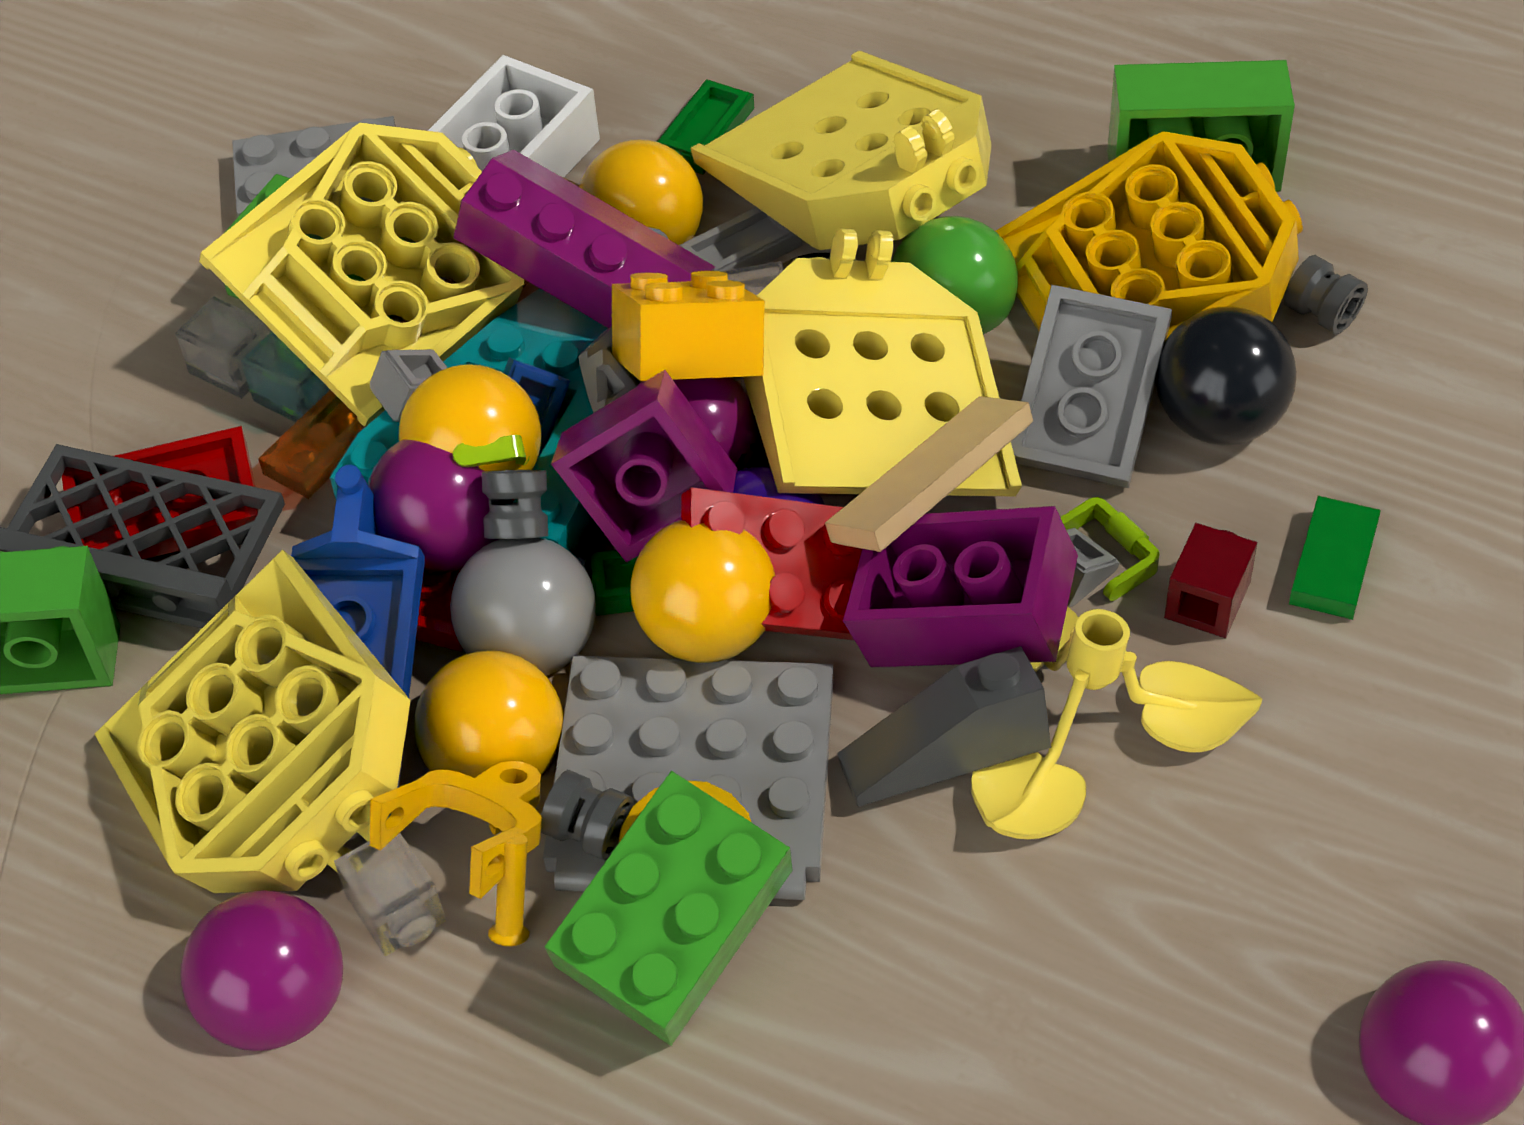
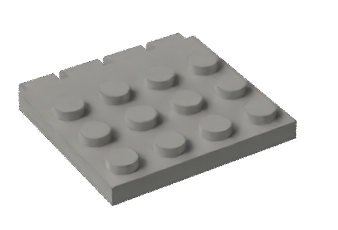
[543,656,834,900]

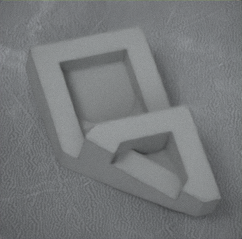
[578,326,641,413]

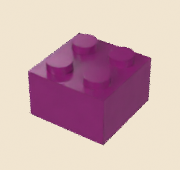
[551,370,737,562]

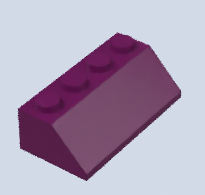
[453,149,715,328]

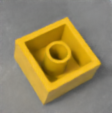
[612,271,765,381]

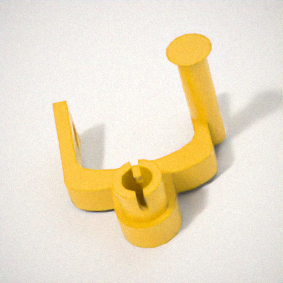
[370,761,542,946]

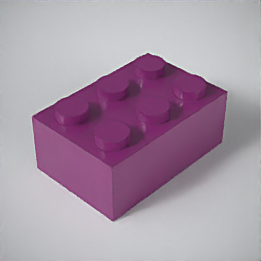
[843,506,1078,667]

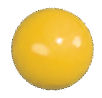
[579,139,703,245]
[398,364,541,471]
[630,520,775,663]
[414,651,564,778]

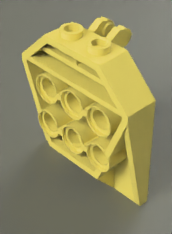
[690,51,991,250]
[199,123,524,427]
[743,228,1022,496]
[95,550,411,893]

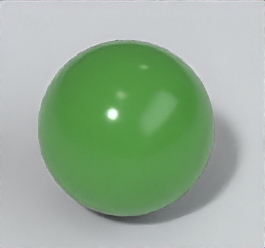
[891,216,1018,334]

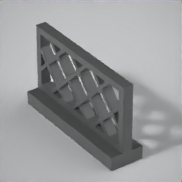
[0,444,285,629]

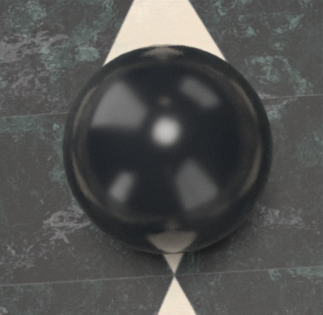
[1156,307,1297,445]

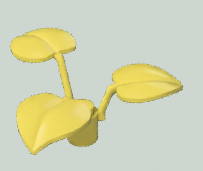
[971,606,1262,840]

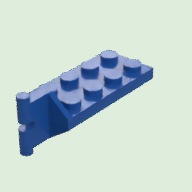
[291,465,425,817]

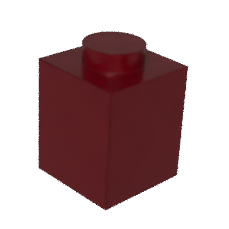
[1164,522,1258,639]

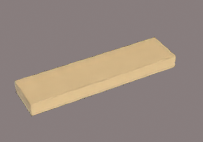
[825,396,1033,552]

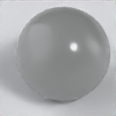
[450,537,596,677]

